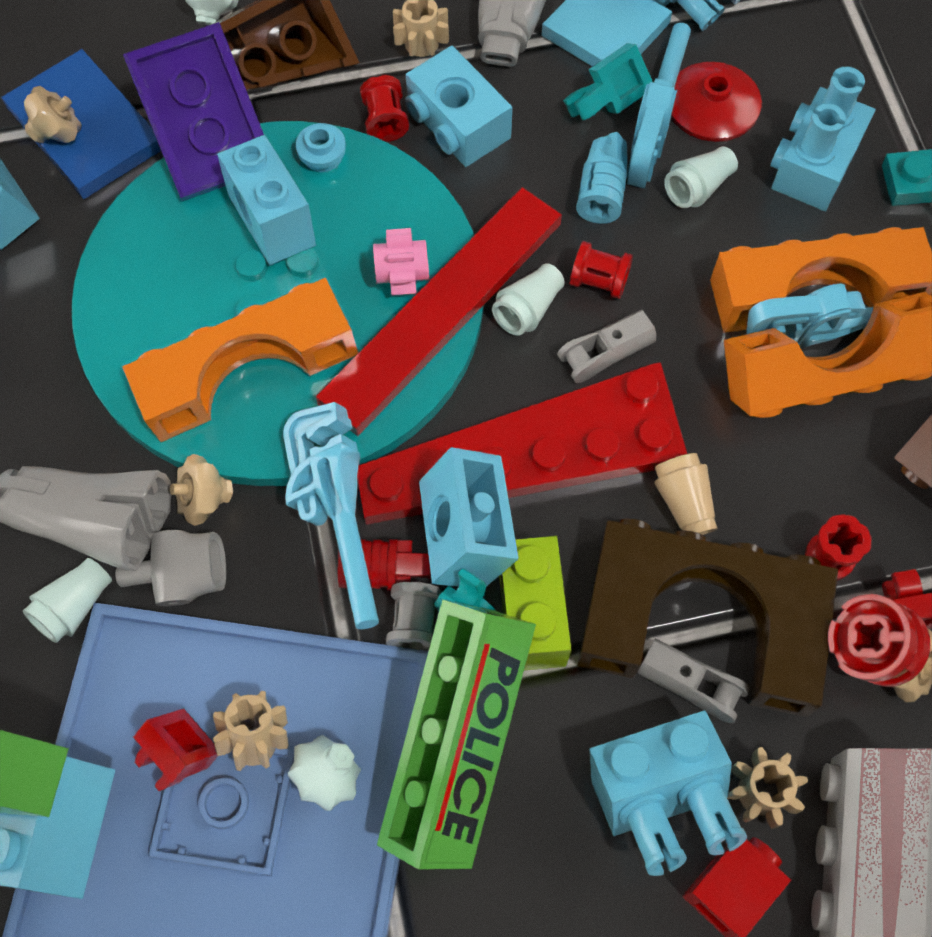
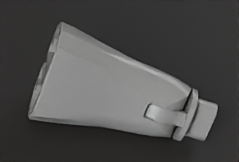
[478,0,546,67]
[0,466,172,571]

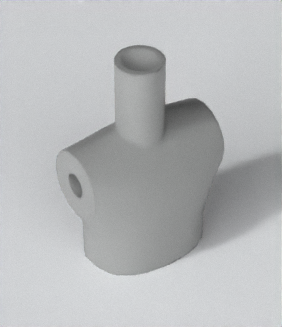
[115,530,226,606]

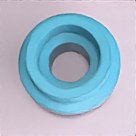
[296,123,346,172]

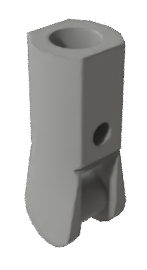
[557,310,656,383]
[637,638,750,723]

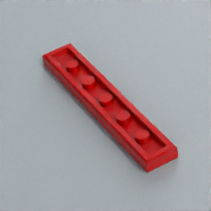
[316,187,562,436]

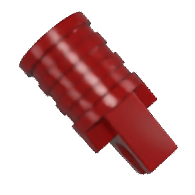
[338,539,431,590]

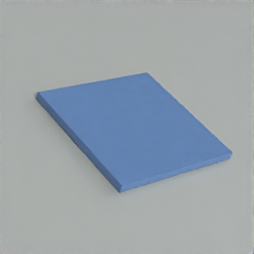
[2,603,429,937]

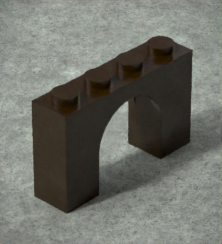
[577,518,838,718]

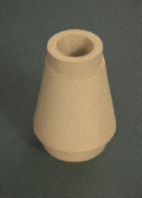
[654,453,718,535]

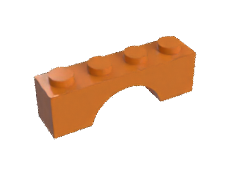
[710,227,932,333]
[122,277,358,442]
[724,292,932,418]

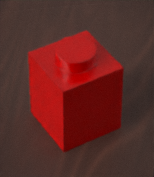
[682,837,791,937]

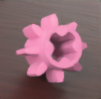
[373,228,429,296]

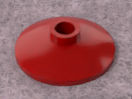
[671,62,762,142]

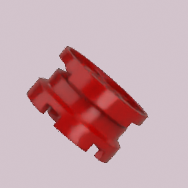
[828,594,931,687]

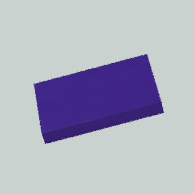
[123,22,264,202]

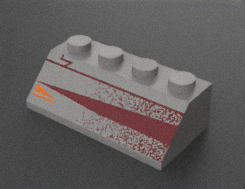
[811,748,932,937]

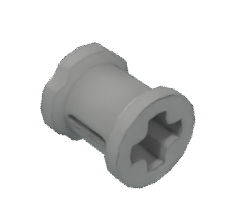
[386,582,442,651]

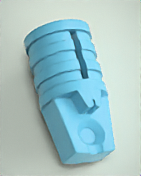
[576,132,627,224]

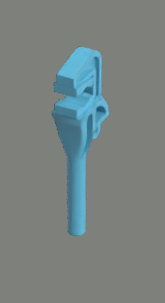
[627,23,691,188]
[747,283,873,349]
[283,402,379,629]

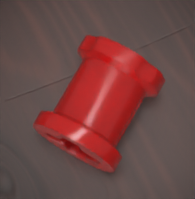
[360,75,409,142]
[570,241,633,299]
[805,514,872,580]

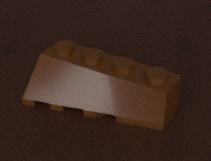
[211,0,360,90]

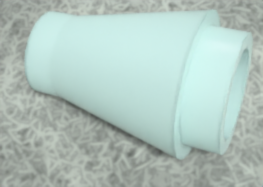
[665,146,738,208]
[492,264,565,336]
[23,558,112,643]

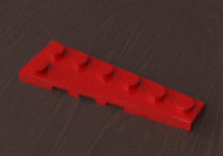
[357,362,687,525]

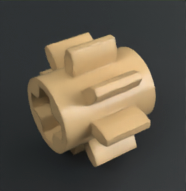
[393,0,449,57]
[213,691,289,771]
[728,747,808,829]

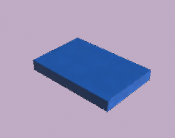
[1,49,161,200]

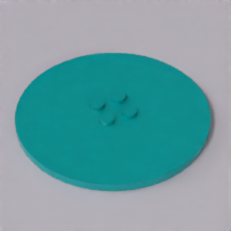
[72,121,484,486]

